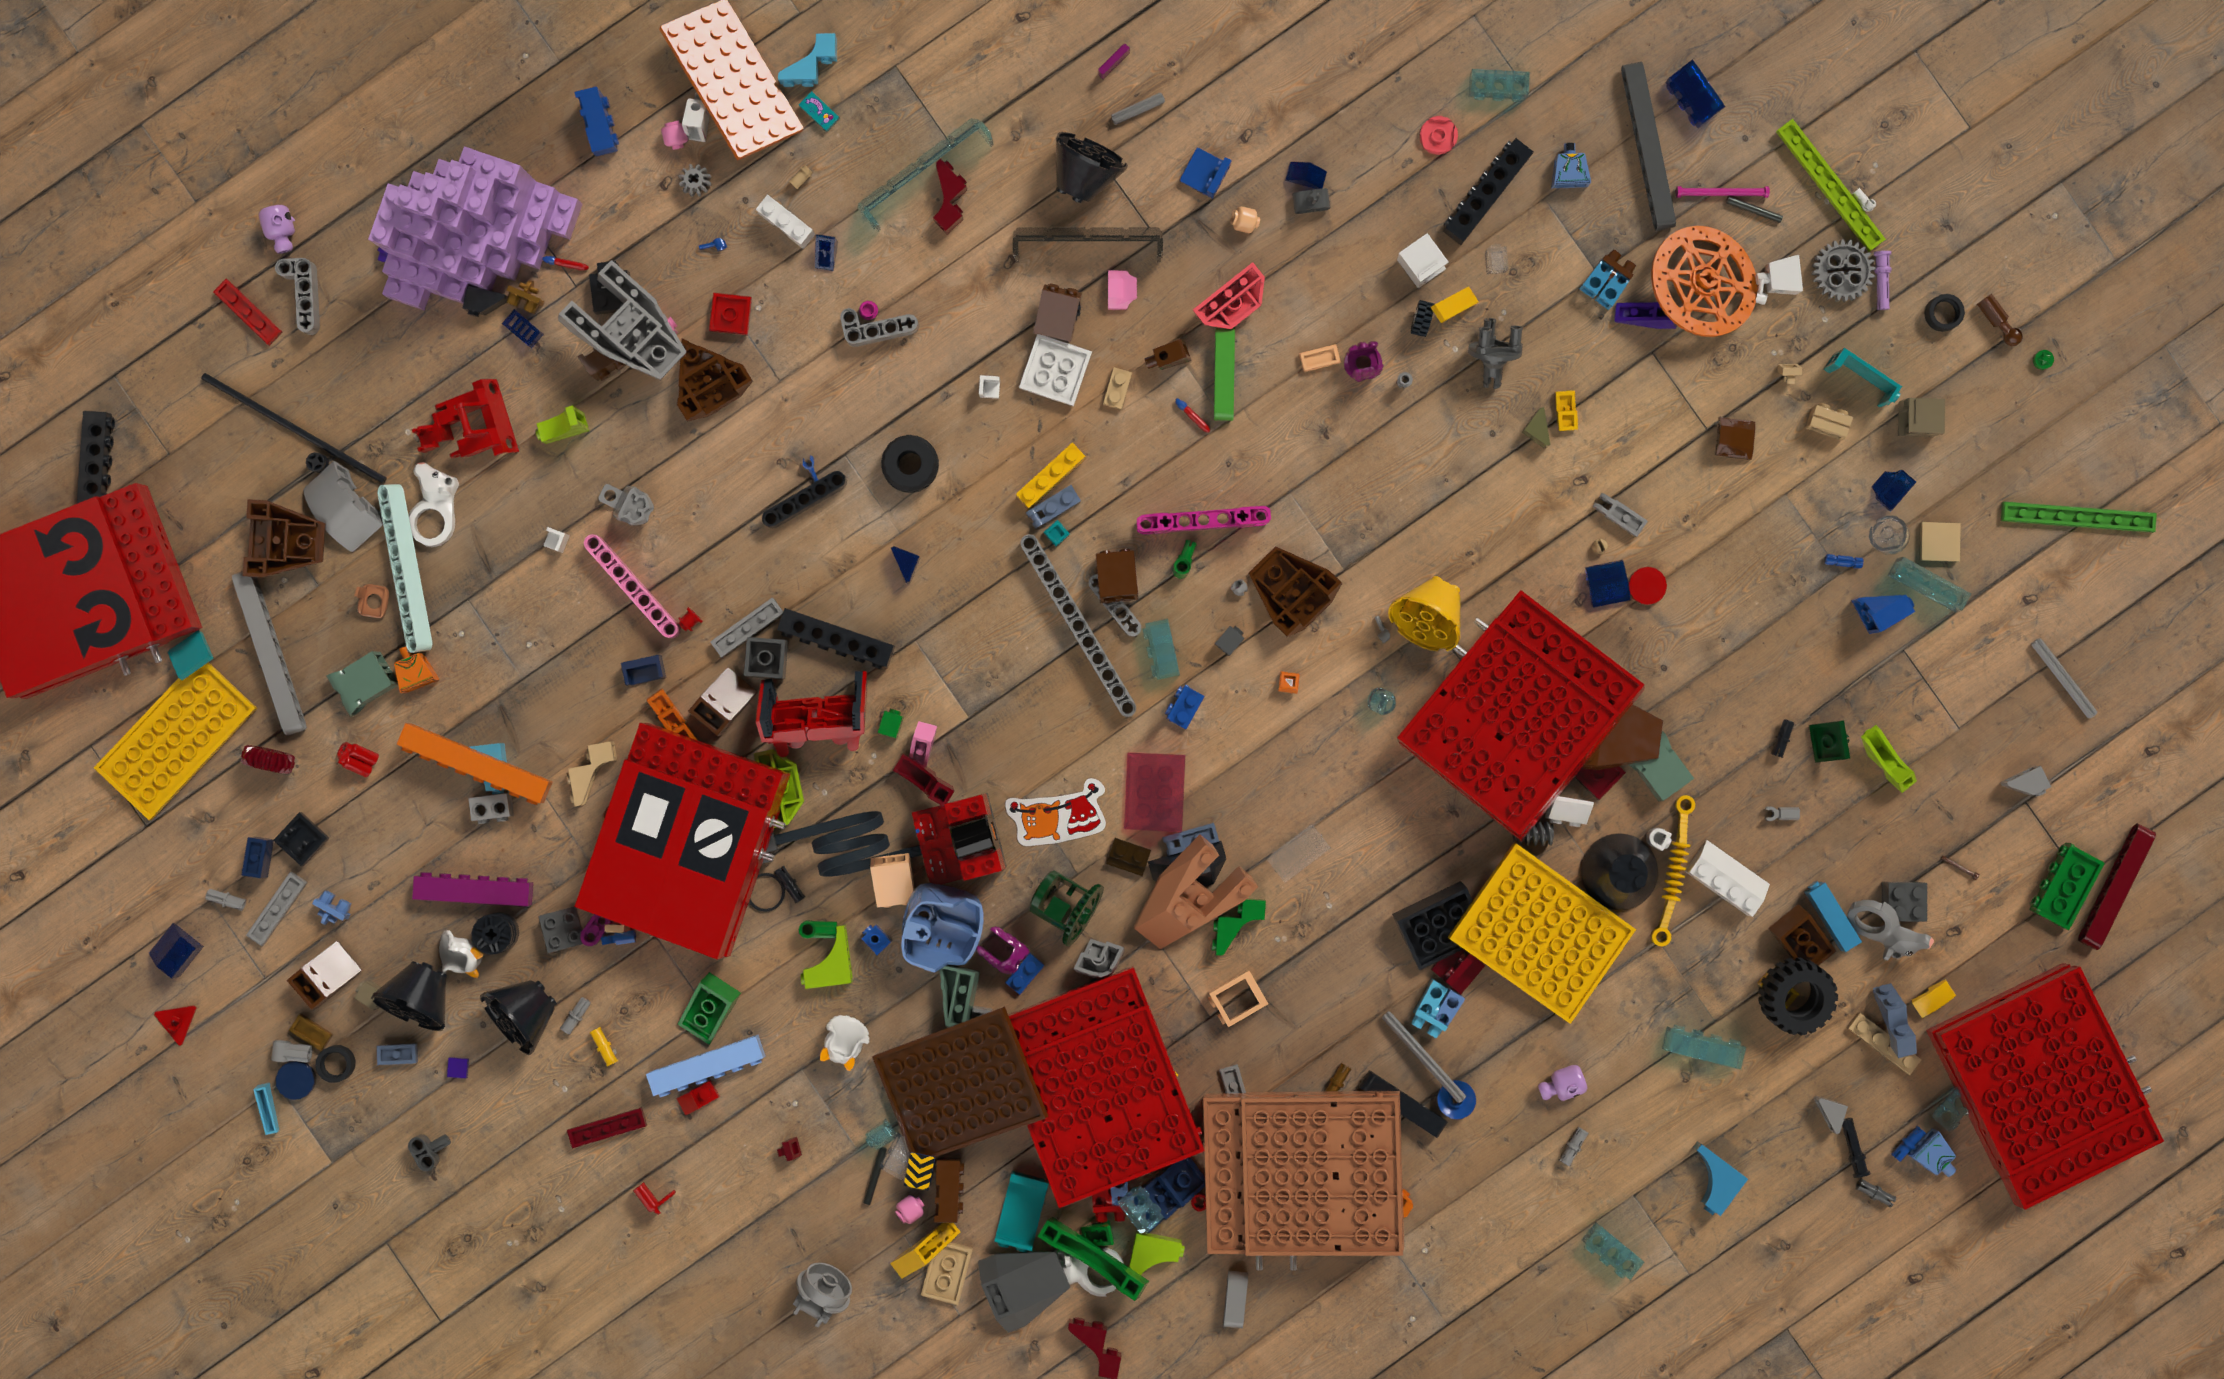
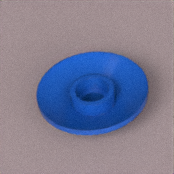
[1437,1080,1476,1119]

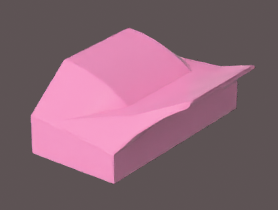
[1108,270,1137,310]

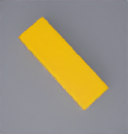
[1431,286,1479,323]

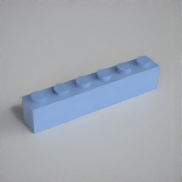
[646,1035,765,1097]

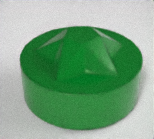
[2033,350,2054,370]

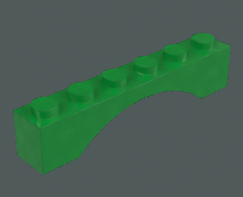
[1038,1217,1149,1301]

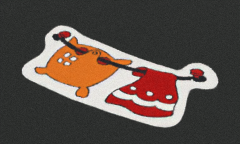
[1005,778,1106,846]

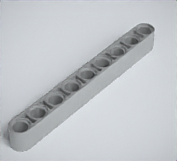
[232,571,307,736]

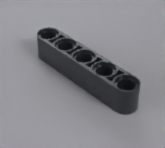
[762,471,847,528]
[1359,1070,1448,1138]

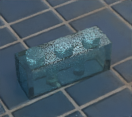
[1142,619,1180,680]

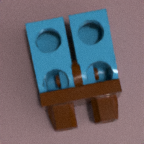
[1579,249,1636,310]

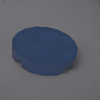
[276,1061,316,1100]

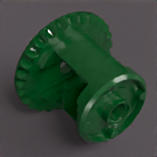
[1029,870,1104,947]

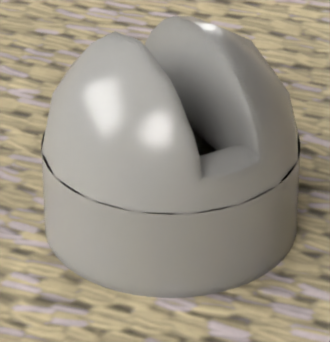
[1231,579,1248,596]

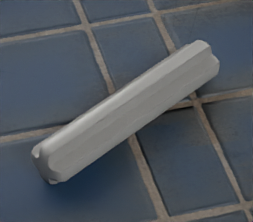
[1111,93,1165,125]

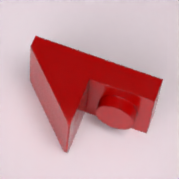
[676,1080,720,1115]

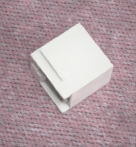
[1397,233,1449,289]

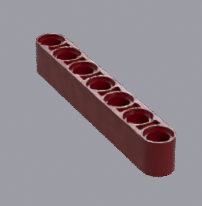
[2078,823,2156,950]

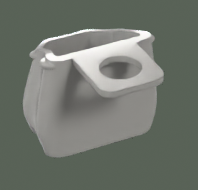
[598,484,654,526]

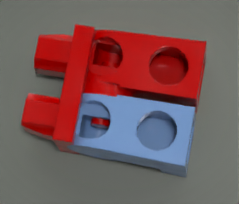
[1092,1182,1128,1222]

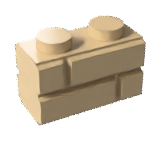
[1805,403,1853,440]

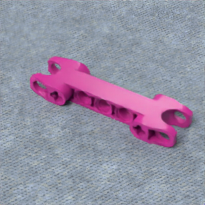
[1136,506,1271,535]

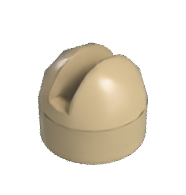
[1592,539,1608,554]

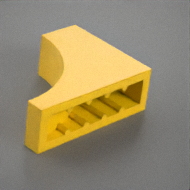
[890,1223,961,1279]

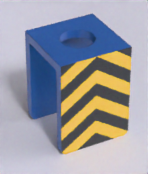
[904,1152,936,1191]

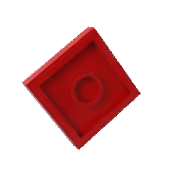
[709,293,752,336]

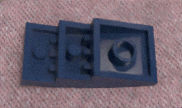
[1123,1157,1206,1233]

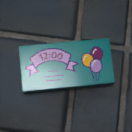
[799,91,840,132]

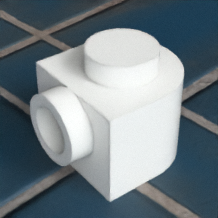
[1646,828,1672,851]

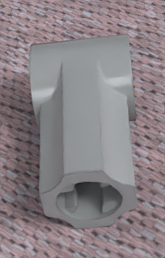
[271,1040,313,1062]

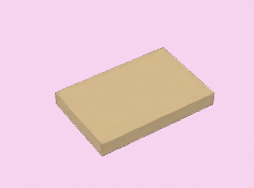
[921,1242,973,1305]

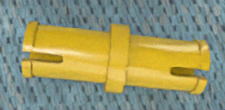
[590,1027,618,1067]

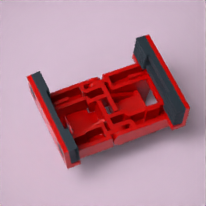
[756,671,867,757]

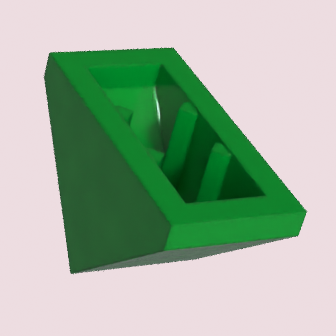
[1081,1220,1114,1246]

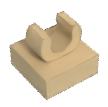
[1778,364,1802,384]

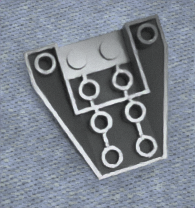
[978,1251,1070,1333]

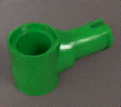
[1172,540,1197,579]

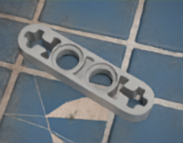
[1089,574,1141,637]

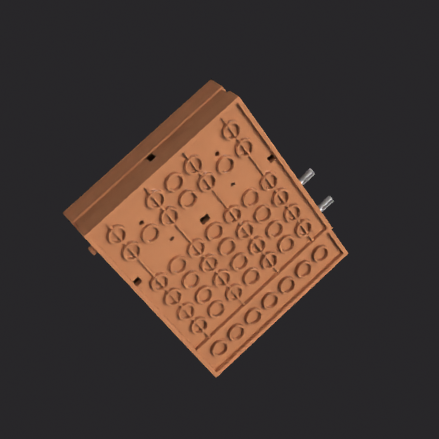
[1203,1091,1404,1270]

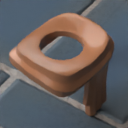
[354,584,389,618]

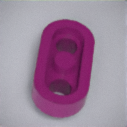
[580,914,612,946]

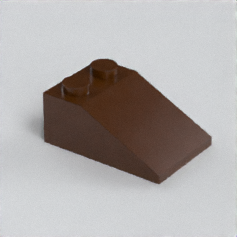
[1769,904,1836,966]

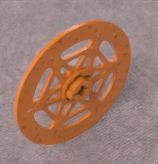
[1651,226,1758,337]

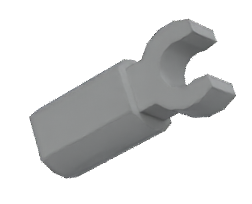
[1765,806,1800,821]

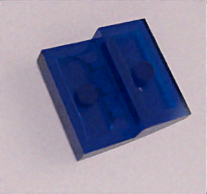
[1585,560,1631,608]

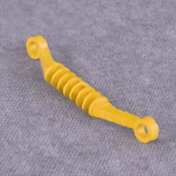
[1651,795,1695,947]

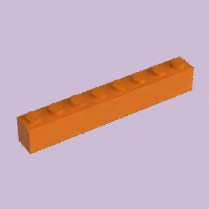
[396,723,553,805]

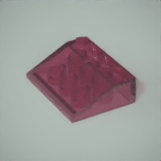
[1124,753,1185,832]

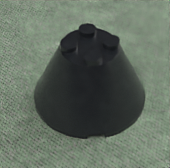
[1056,132,1128,203]
[1581,833,1658,910]
[371,961,447,1031]
[480,980,557,1055]

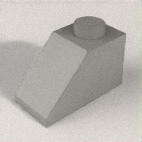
[2000,766,2051,797]

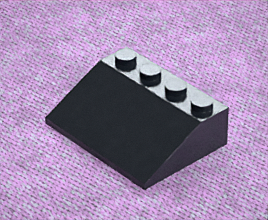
[1392,881,1473,970]

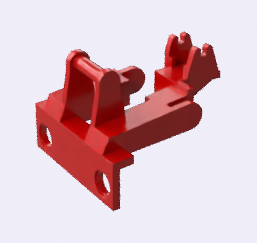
[411,379,519,458]

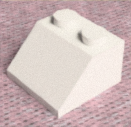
[1545,796,1594,827]

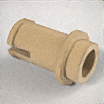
[789,165,813,189]

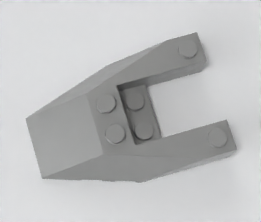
[558,260,686,380]

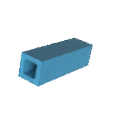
[1804,881,1862,952]

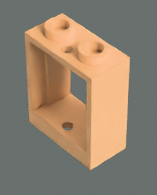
[1208,969,1268,1027]

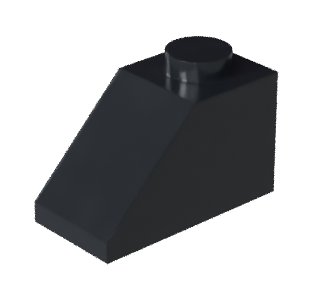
[462,286,508,317]

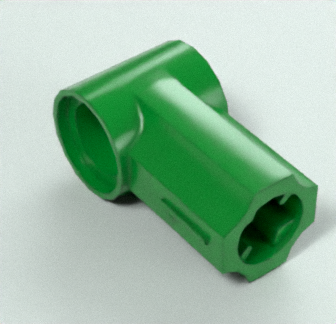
[799,920,837,939]

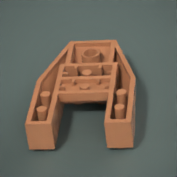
[1134,834,1258,949]

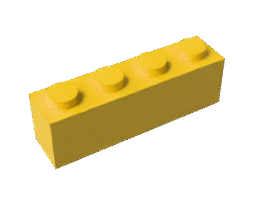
[1016,442,1086,510]

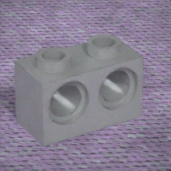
[469,793,514,824]

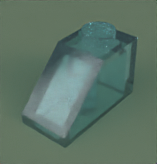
[865,1119,897,1150]

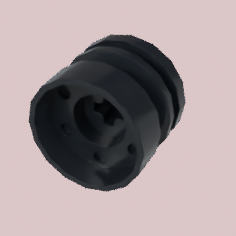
[471,912,519,955]

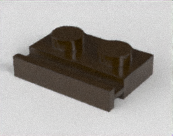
[1106,838,1151,876]

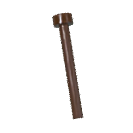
[1941,855,1980,881]

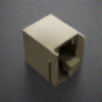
[1898,398,1945,437]

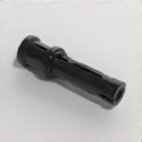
[1842,1118,1871,1178]

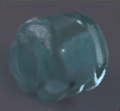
[1367,688,1396,715]

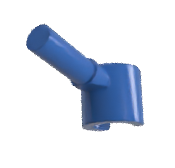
[699,238,727,251]
[803,455,818,482]

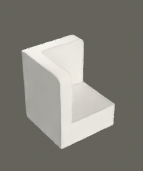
[979,375,1000,399]
[544,527,570,553]

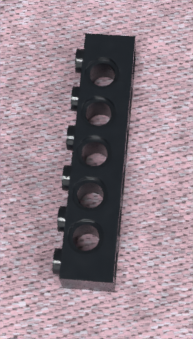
[1443,138,1534,245]
[77,411,115,504]
[777,608,895,670]

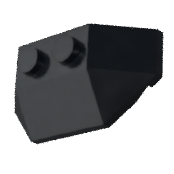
[1148,841,1226,887]

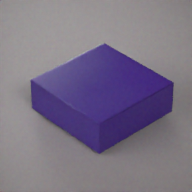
[447,1057,469,1078]

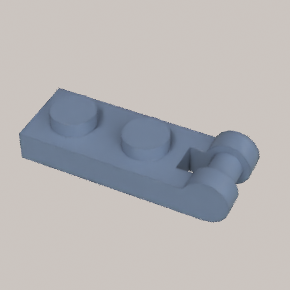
[1026,485,1081,529]
[1162,823,1219,856]

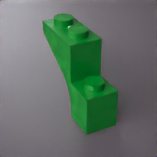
[1212,899,1266,956]

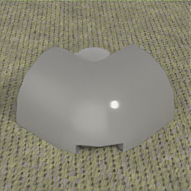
[1074,939,1125,979]

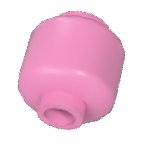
[661,120,689,150]
[895,1195,925,1224]

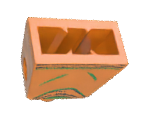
[394,646,439,694]

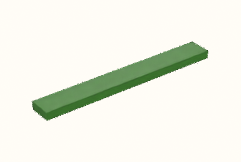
[2001,502,2157,533]

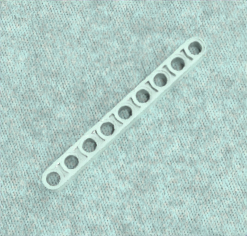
[377,484,432,653]

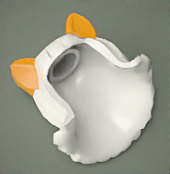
[439,930,484,978]
[820,1015,869,1071]

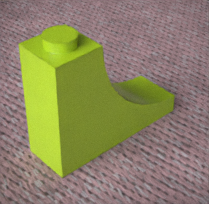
[535,405,589,444]
[800,924,853,989]
[1129,1230,1185,1275]

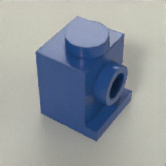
[862,924,892,955]

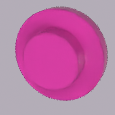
[859,301,878,320]

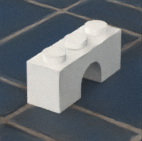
[756,194,815,249]

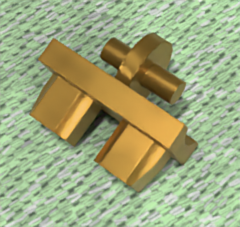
[506,280,544,314]

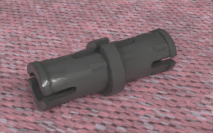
[1855,1178,1896,1208]

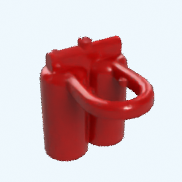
[337,742,379,777]
[633,1182,676,1215]

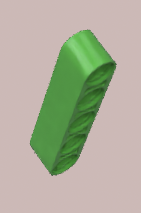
[1214,327,1235,421]

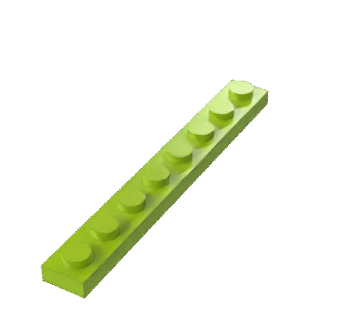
[1776,119,1886,252]

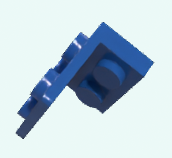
[1180,148,1232,199]
[1165,684,1205,730]

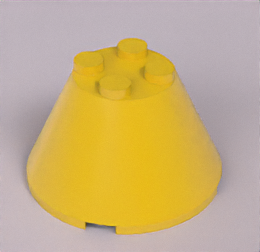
[1388,576,1461,652]

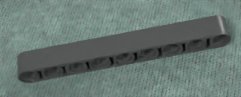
[1621,62,1676,231]

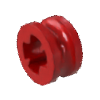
[1191,1193,1206,1212]

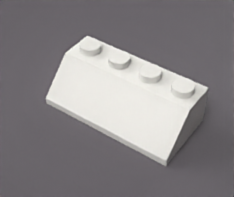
[1685,840,1770,917]

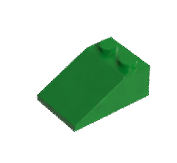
[678,972,741,1045]

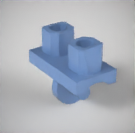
[312,891,351,925]

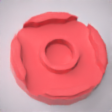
[1419,116,1458,155]

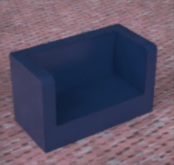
[621,655,666,686]
[241,837,274,878]

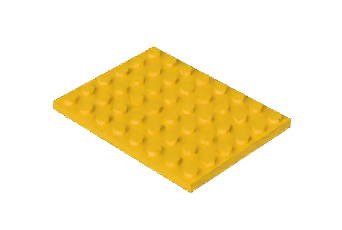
[1448,842,1636,1024]

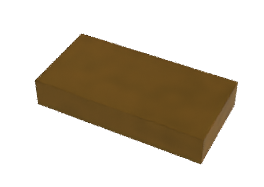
[288,1014,333,1051]

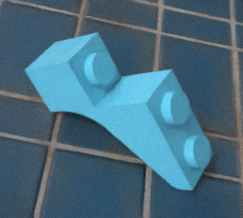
[778,33,837,87]

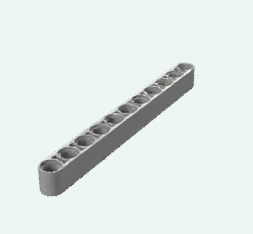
[1021,534,1136,717]

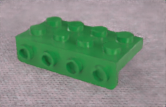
[2029,843,2105,931]

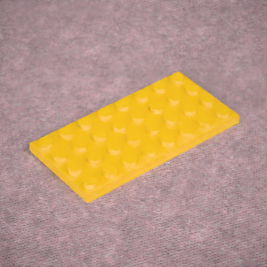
[94,662,258,820]

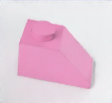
[909,721,937,767]

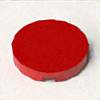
[1628,567,1667,605]

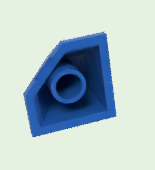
[1851,595,1915,634]

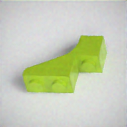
[1861,725,1917,793]

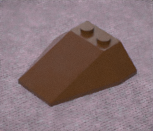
[243,499,326,578]
[1249,546,1342,637]

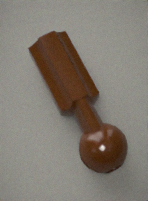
[1977,293,2023,346]

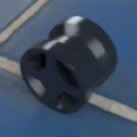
[306,452,329,473]

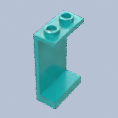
[1823,348,1902,408]
[994,1171,1049,1253]

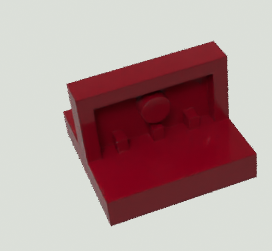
[1431,949,1485,995]

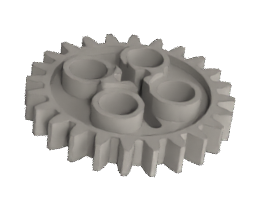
[1811,239,1876,302]

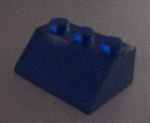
[1665,59,1726,129]

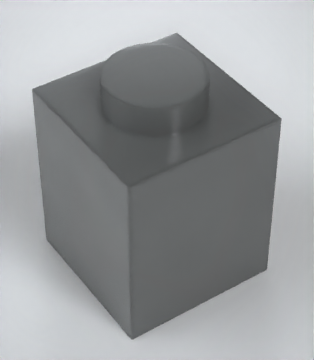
[1215,626,1244,656]

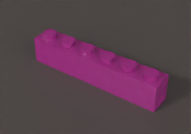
[412,872,534,906]

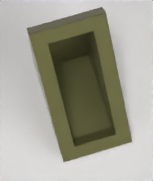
[1522,407,1550,448]

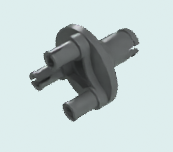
[1468,318,1523,389]

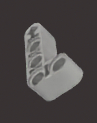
[275,258,320,335]
[840,308,919,347]

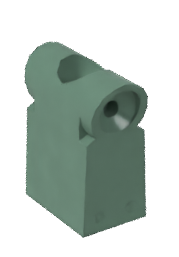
[326,651,398,717]
[1628,731,1694,802]

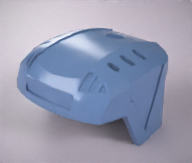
[901,883,984,973]

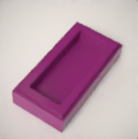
[1098,44,1130,79]

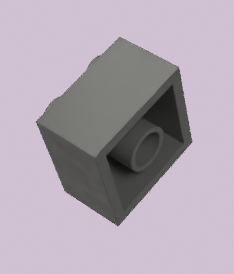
[744,637,788,679]
[1882,882,1927,922]

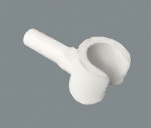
[1756,277,1768,305]

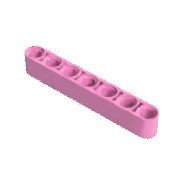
[584,534,681,639]

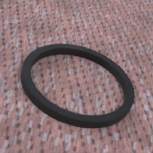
[749,873,785,912]

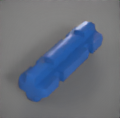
[1825,554,1864,568]

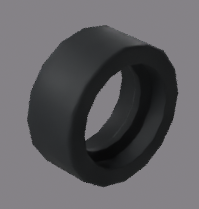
[1924,294,1965,332]
[315,1045,356,1083]

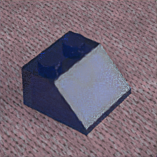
[149,923,204,979]

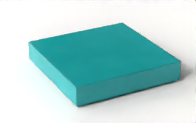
[167,630,214,680]

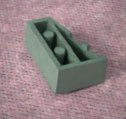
[939,965,980,1027]

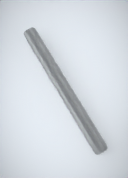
[1382,1011,1466,1103]

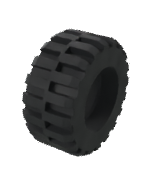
[1758,957,1838,1036]

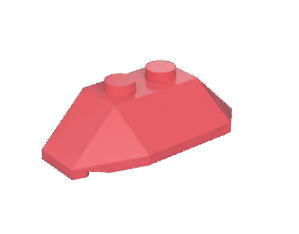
[1193,262,1265,330]

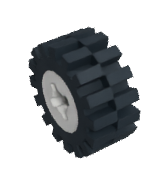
[1411,300,1435,337]

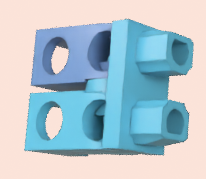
[1411,978,1465,1038]

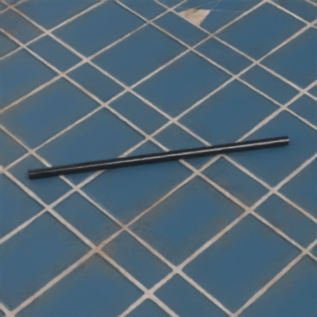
[201,373,387,484]

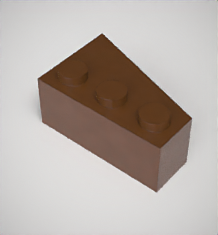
[577,348,626,381]
[934,1157,964,1223]

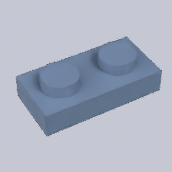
[377,1043,418,1065]

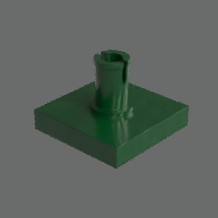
[1809,720,1850,763]

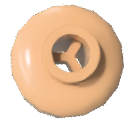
[1230,206,1260,233]

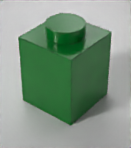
[878,708,904,739]

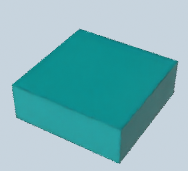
[1043,520,1070,547]

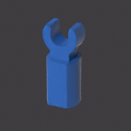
[601,930,636,945]

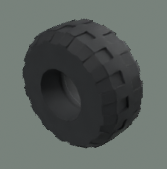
[881,435,939,493]

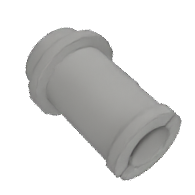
[1397,372,1413,388]

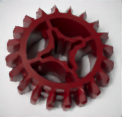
[241,745,295,774]

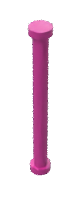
[1676,186,1770,198]

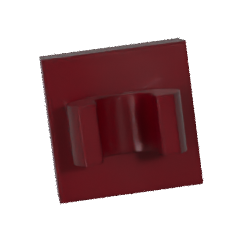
[777,1137,802,1161]

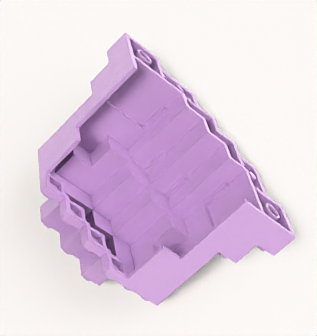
[368,146,582,310]

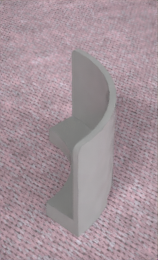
[303,461,383,552]

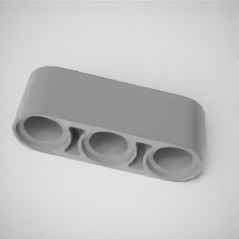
[1223,1271,1248,1329]

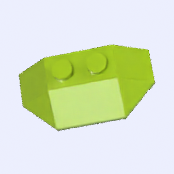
[753,749,805,828]

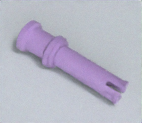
[1874,251,1892,310]

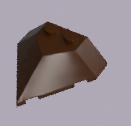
[677,338,753,422]

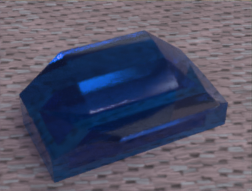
[1872,470,1916,511]

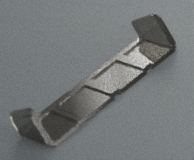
[1013,227,1163,262]

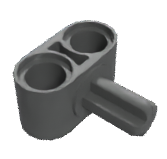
[1292,188,1331,214]
[408,1134,451,1171]

